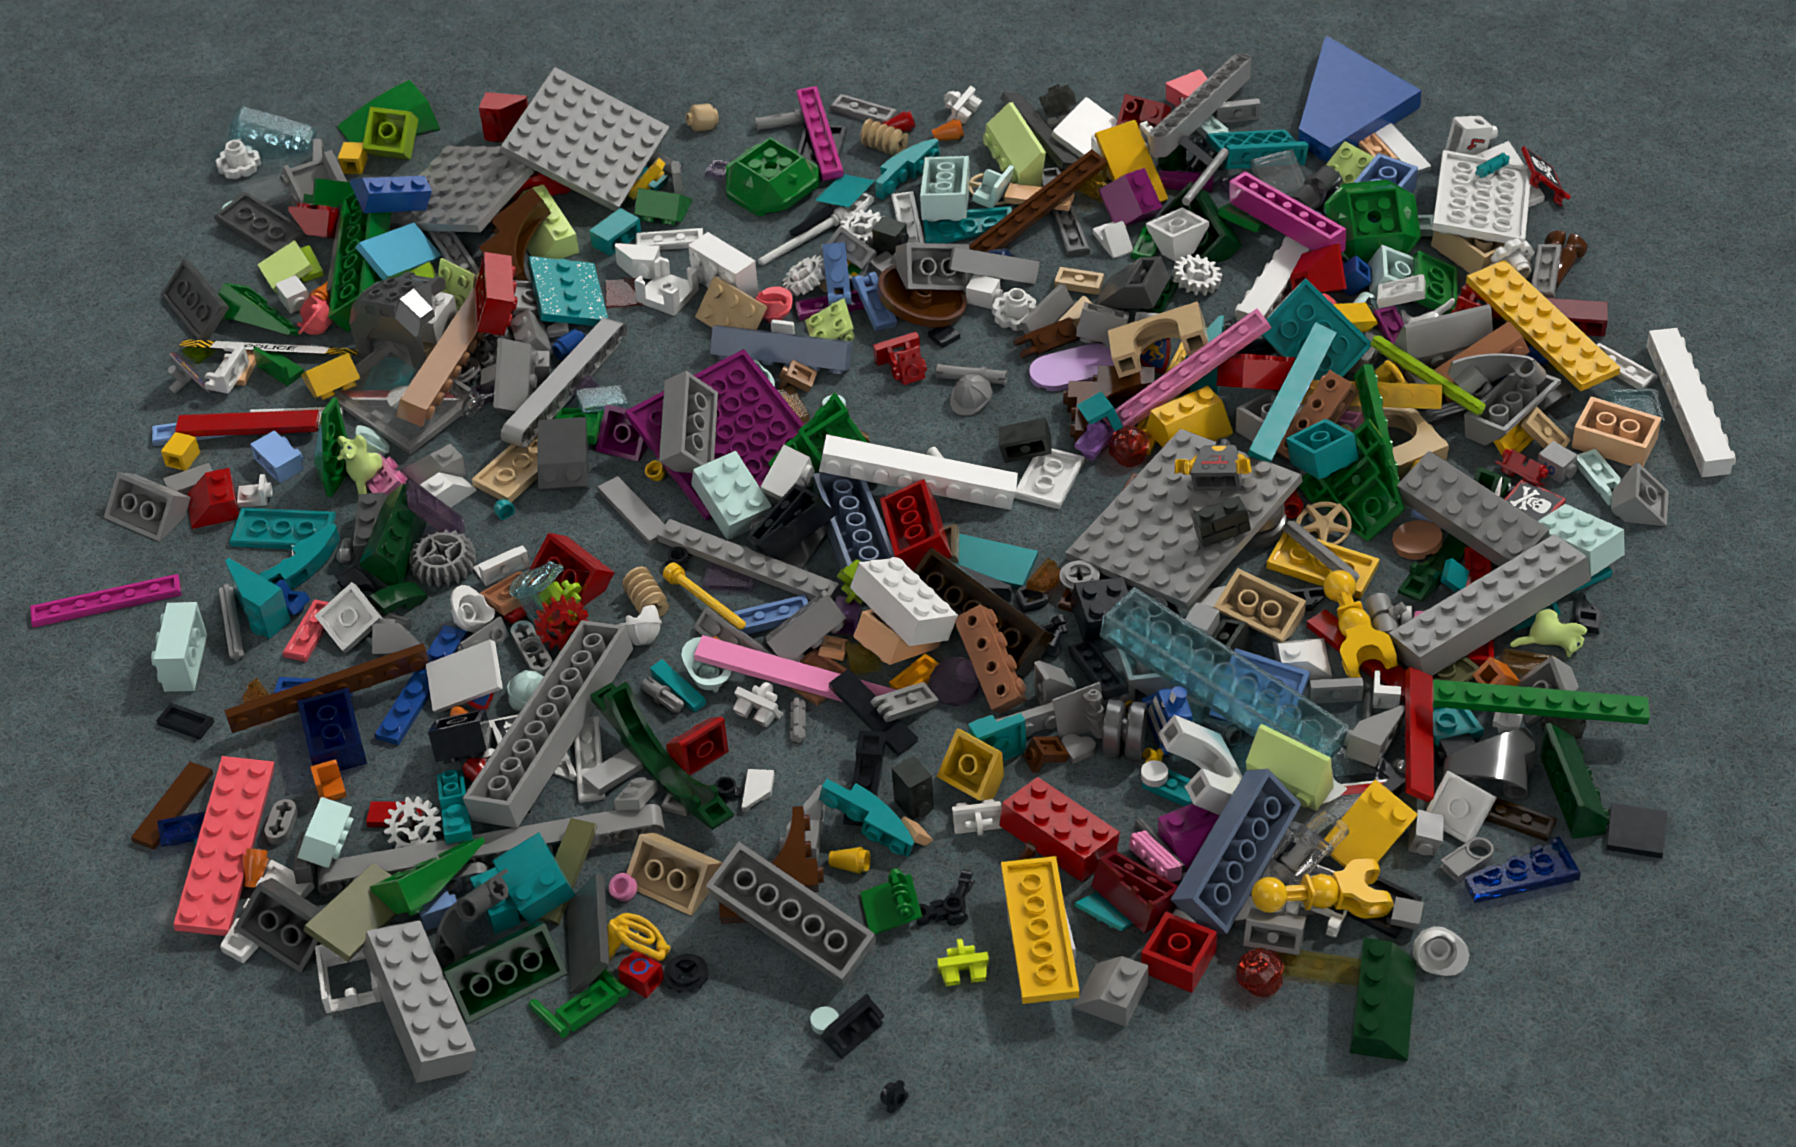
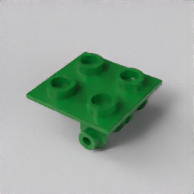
[860,868,923,935]

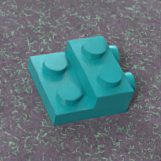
[966,713,1026,761]

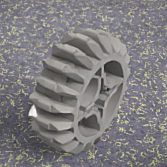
[409,529,476,588]

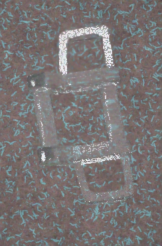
[1262,811,1349,909]

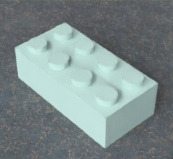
[920,156,970,222]

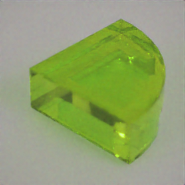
[182,347,216,364]

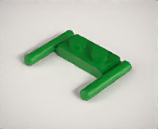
[528,968,629,1038]

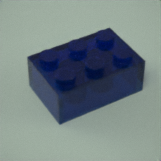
[297,688,367,771]

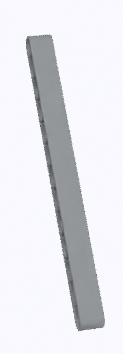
[317,804,665,896]

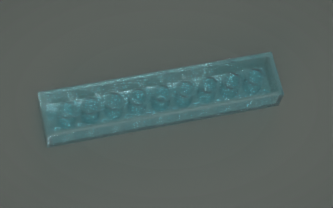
[1100,587,1350,759]

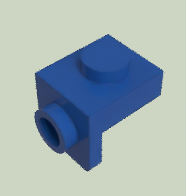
[275,580,311,615]

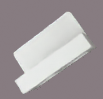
[473,545,530,586]

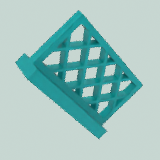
[1206,129,1309,169]

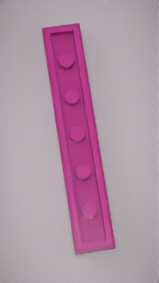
[796,86,844,181]
[30,574,182,628]

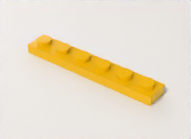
[1301,380,1442,409]

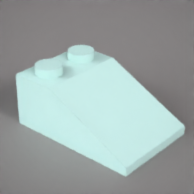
[1368,245,1414,298]

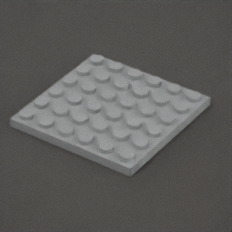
[499,67,670,211]
[390,145,536,232]

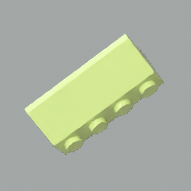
[983,102,1046,187]
[519,184,579,259]

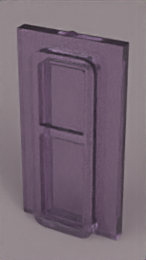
[406,478,465,534]

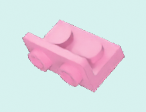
[366,453,409,495]

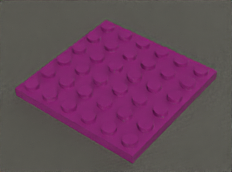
[625,349,804,521]

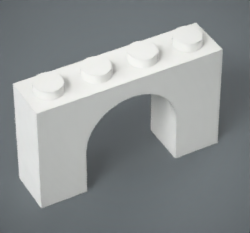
[1158,715,1243,815]

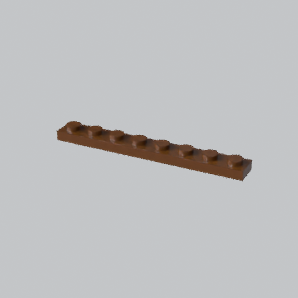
[969,149,1107,252]
[224,643,429,733]

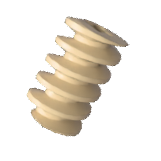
[860,119,908,156]
[622,566,670,617]

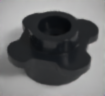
[665,547,692,570]
[714,776,742,803]
[880,1080,908,1114]

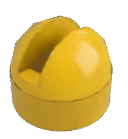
[645,460,666,482]

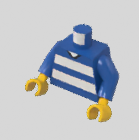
[1125,686,1193,763]

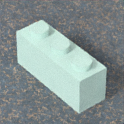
[297,797,353,868]

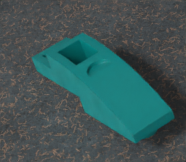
[875,138,940,200]
[259,523,340,590]
[437,770,473,845]
[819,779,914,857]

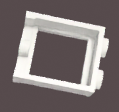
[315,945,382,1013]

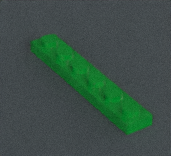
[1354,364,1400,484]

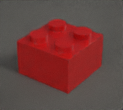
[1141,912,1217,993]

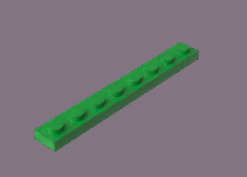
[1432,679,1650,725]

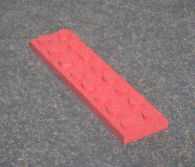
[173,756,275,936]

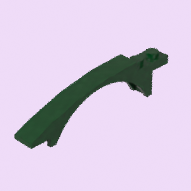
[1398,467,1512,603]
[590,682,734,830]

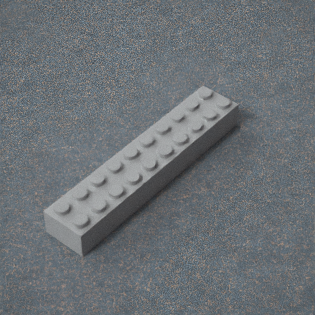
[463,620,633,828]

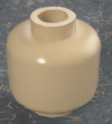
[685,104,719,132]

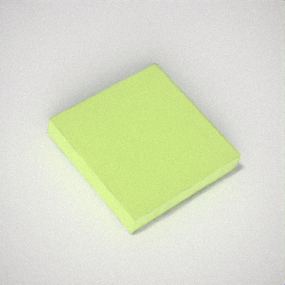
[257,240,313,293]

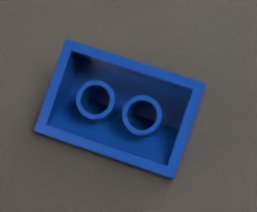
[350,176,432,213]

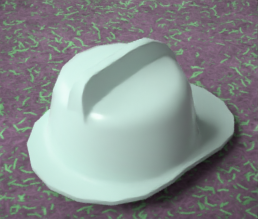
[355,425,389,456]
[681,637,731,693]

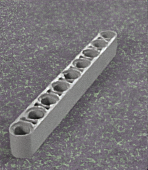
[1150,53,1251,157]
[501,318,627,448]

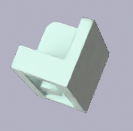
[972,165,1014,208]

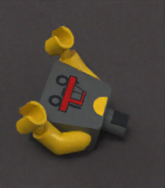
[1174,438,1252,491]

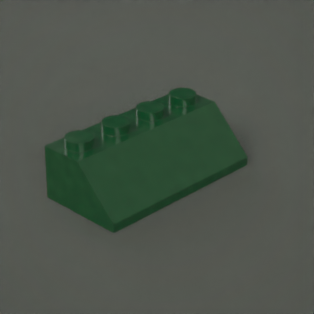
[1160,182,1242,263]
[358,483,428,586]
[1540,723,1610,839]
[441,921,567,1023]
[1349,937,1417,1061]

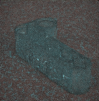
[228,106,317,152]

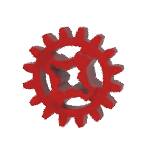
[533,595,589,651]

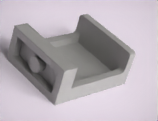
[280,150,347,207]

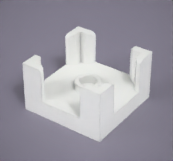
[635,256,699,316]

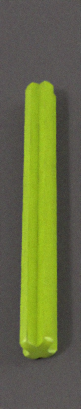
[1370,335,1486,415]

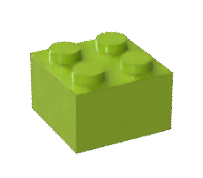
[362,107,418,160]

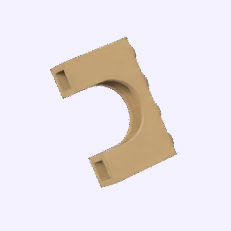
[1108,301,1209,378]
[1346,406,1449,480]

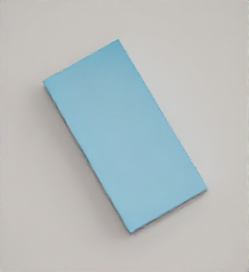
[356,223,442,280]

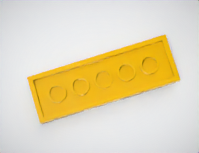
[1001,856,1079,1004]

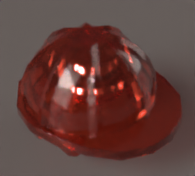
[1109,425,1149,467]
[1236,947,1284,998]

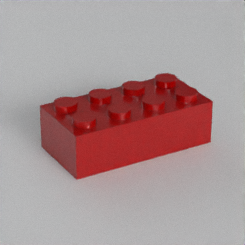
[880,479,952,572]
[999,777,1120,882]

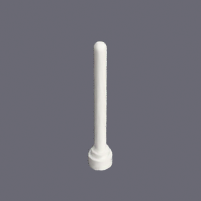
[758,207,849,266]

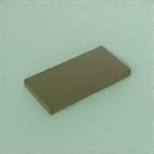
[304,863,398,962]

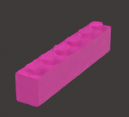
[1229,171,1346,253]

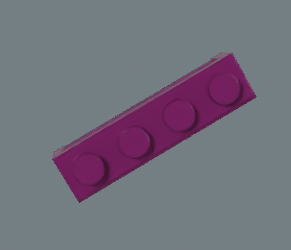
[1158,170,1214,192]

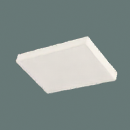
[1050,97,1117,158]
[1014,448,1085,509]
[426,639,503,713]

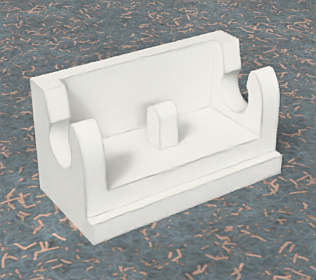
[204,345,249,394]

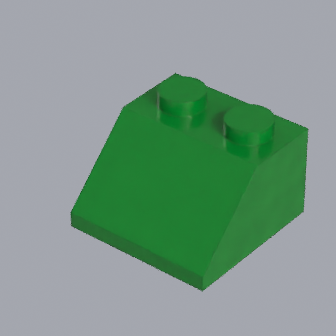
[634,188,693,225]

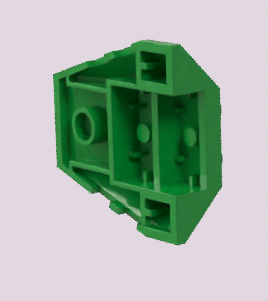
[1299,418,1406,541]

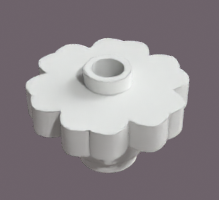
[216,140,261,179]
[1489,238,1534,279]
[992,288,1036,331]

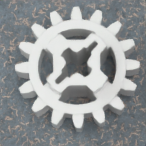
[841,209,885,246]
[1172,254,1222,296]
[783,255,826,296]
[384,797,443,849]

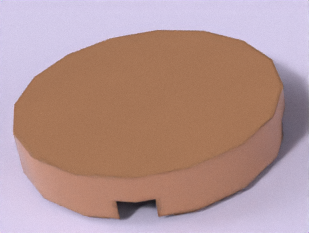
[1392,520,1443,560]

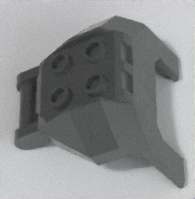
[350,272,446,369]

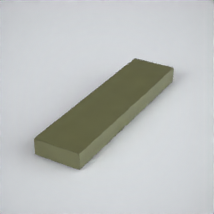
[538,818,598,925]

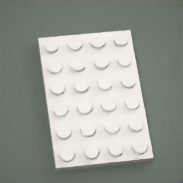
[1432,150,1531,243]

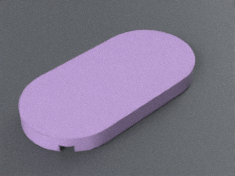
[1029,343,1114,391]

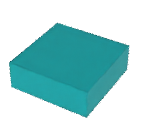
[1440,558,1469,593]

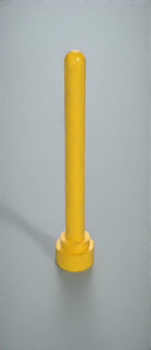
[663,563,746,630]

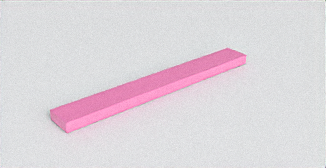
[1102,308,1272,439]
[694,635,896,702]

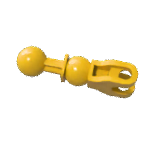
[1323,570,1398,678]
[1251,859,1394,919]

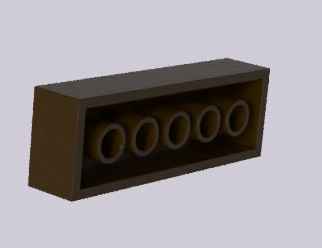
[914,547,1055,678]

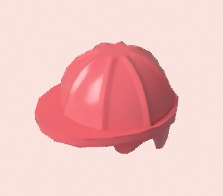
[755,286,793,323]
[297,296,332,335]

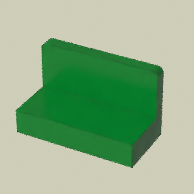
[303,178,354,207]
[253,347,304,386]

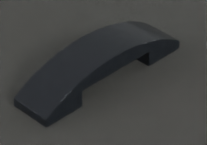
[843,730,886,826]

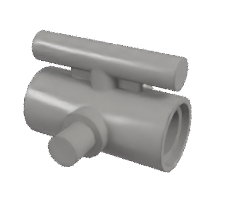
[1366,593,1407,636]

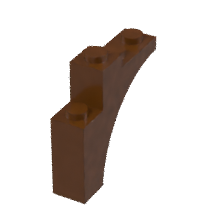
[478,188,552,281]
[1063,365,1155,443]
[719,806,824,924]

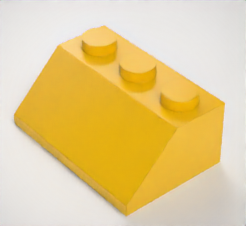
[1147,386,1233,448]

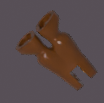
[1544,230,1588,288]

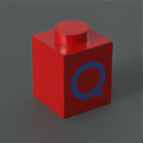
[618,950,664,998]

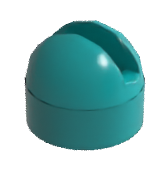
[494,499,515,520]

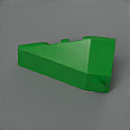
[218,283,302,336]
[314,397,348,498]
[370,837,485,916]

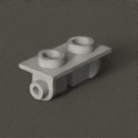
[457,616,510,651]

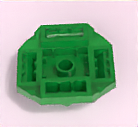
[726,137,820,216]
[1323,180,1421,265]

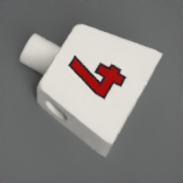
[1445,116,1498,155]

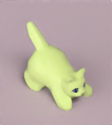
[337,435,382,495]
[1510,609,1587,658]

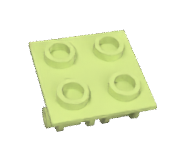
[1326,141,1374,186]
[438,258,475,310]
[805,298,854,341]

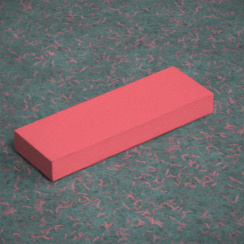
[283,599,329,662]

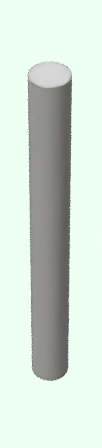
[1182,148,1229,205]

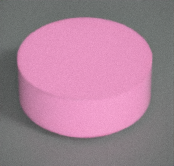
[609,873,637,902]

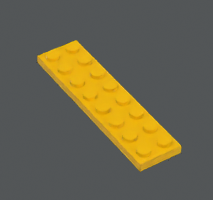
[1466,260,1621,392]

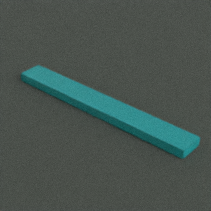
[1247,322,1337,463]

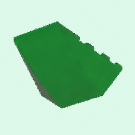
[337,80,440,143]
[768,392,868,492]

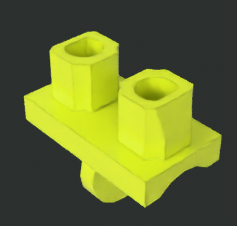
[937,939,989,986]

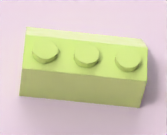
[1246,724,1334,811]

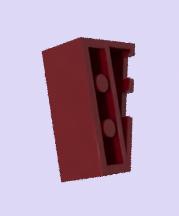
[1091,850,1178,933]

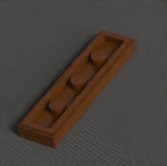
[131,762,213,850]

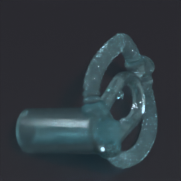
[509,561,563,629]

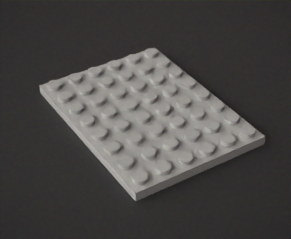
[1065,429,1303,610]

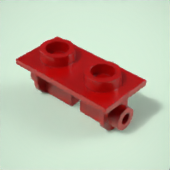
[1495,449,1549,486]

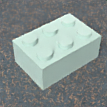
[691,451,772,541]
[1538,504,1625,577]
[151,602,207,692]

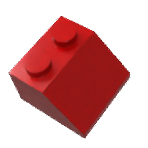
[479,92,528,142]
[187,468,239,529]
[666,716,729,776]

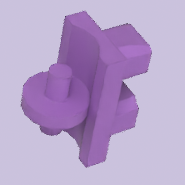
[1075,419,1118,460]

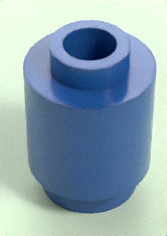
[552,329,586,360]

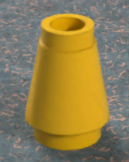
[828,847,871,874]

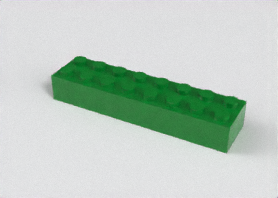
[328,192,391,332]

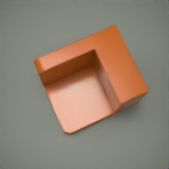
[310,760,347,801]

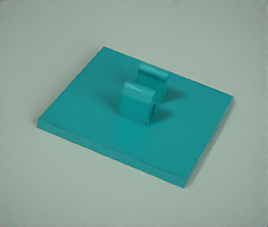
[1074,892,1134,931]

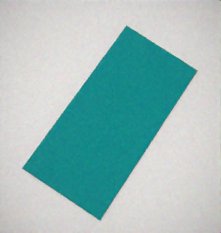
[815,174,876,207]

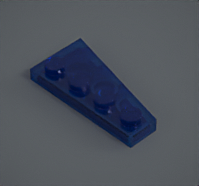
[1465,836,1581,903]

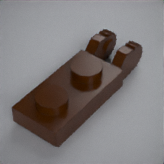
[1013,317,1080,359]

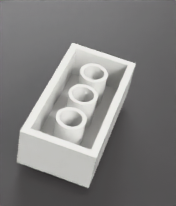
[850,557,958,646]

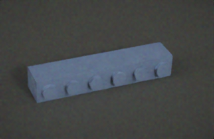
[710,325,853,374]

